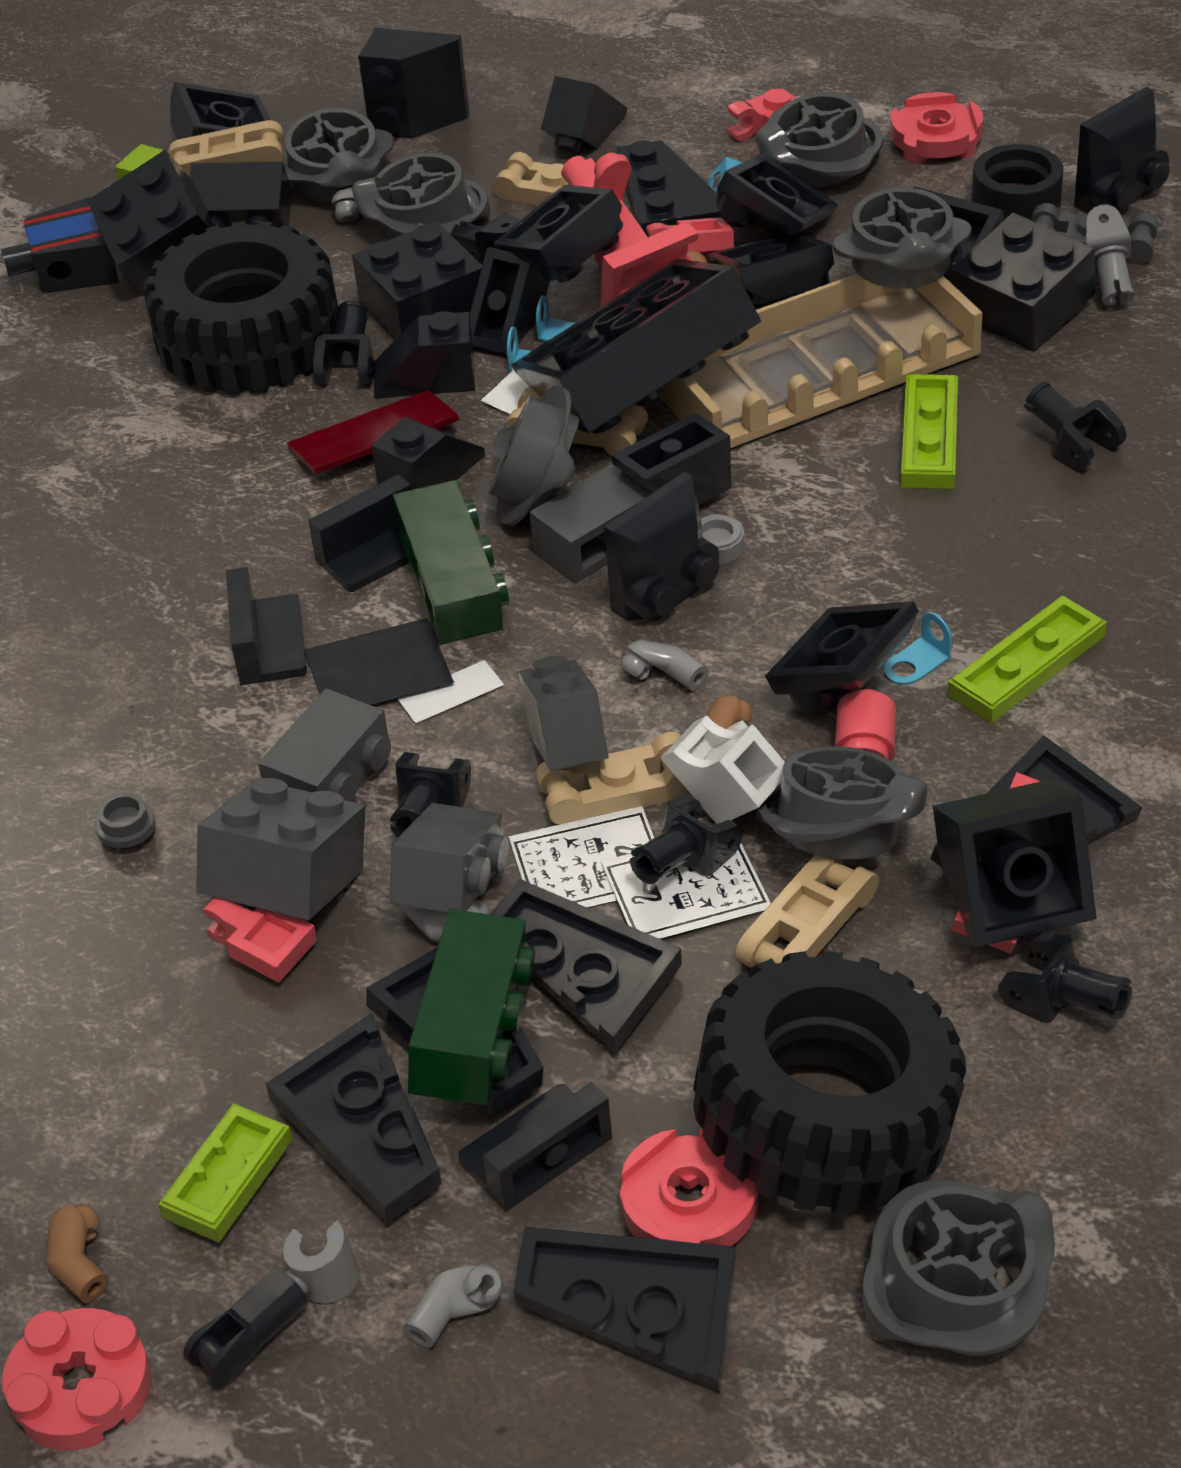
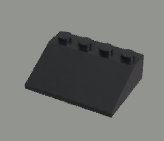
[511,259,762,434]

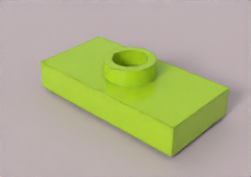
[158,1103,293,1243]

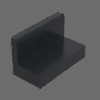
[308,474,411,592]
[226,567,307,686]
[458,1081,612,1212]

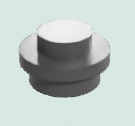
[95,792,156,848]

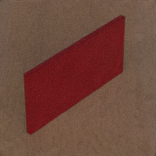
[287,390,460,474]

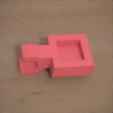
[727,88,796,141]
[646,218,734,258]
[203,897,317,983]

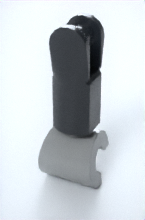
[183,1220,360,1387]

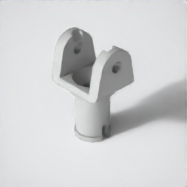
[1086,205,1135,306]

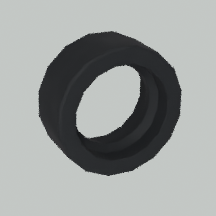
[972,144,1064,220]

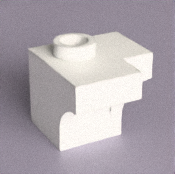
[660,715,785,824]

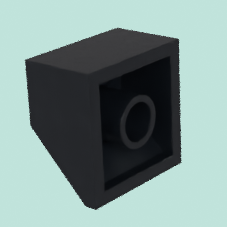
[358,28,470,139]
[932,779,1097,948]

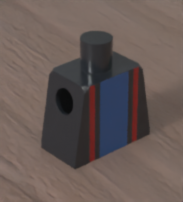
[1,196,119,293]

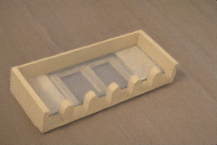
[659,273,982,448]

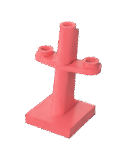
[561,152,698,307]

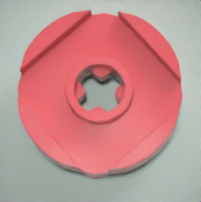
[890,92,983,163]
[619,1128,759,1246]
[2,1308,151,1450]

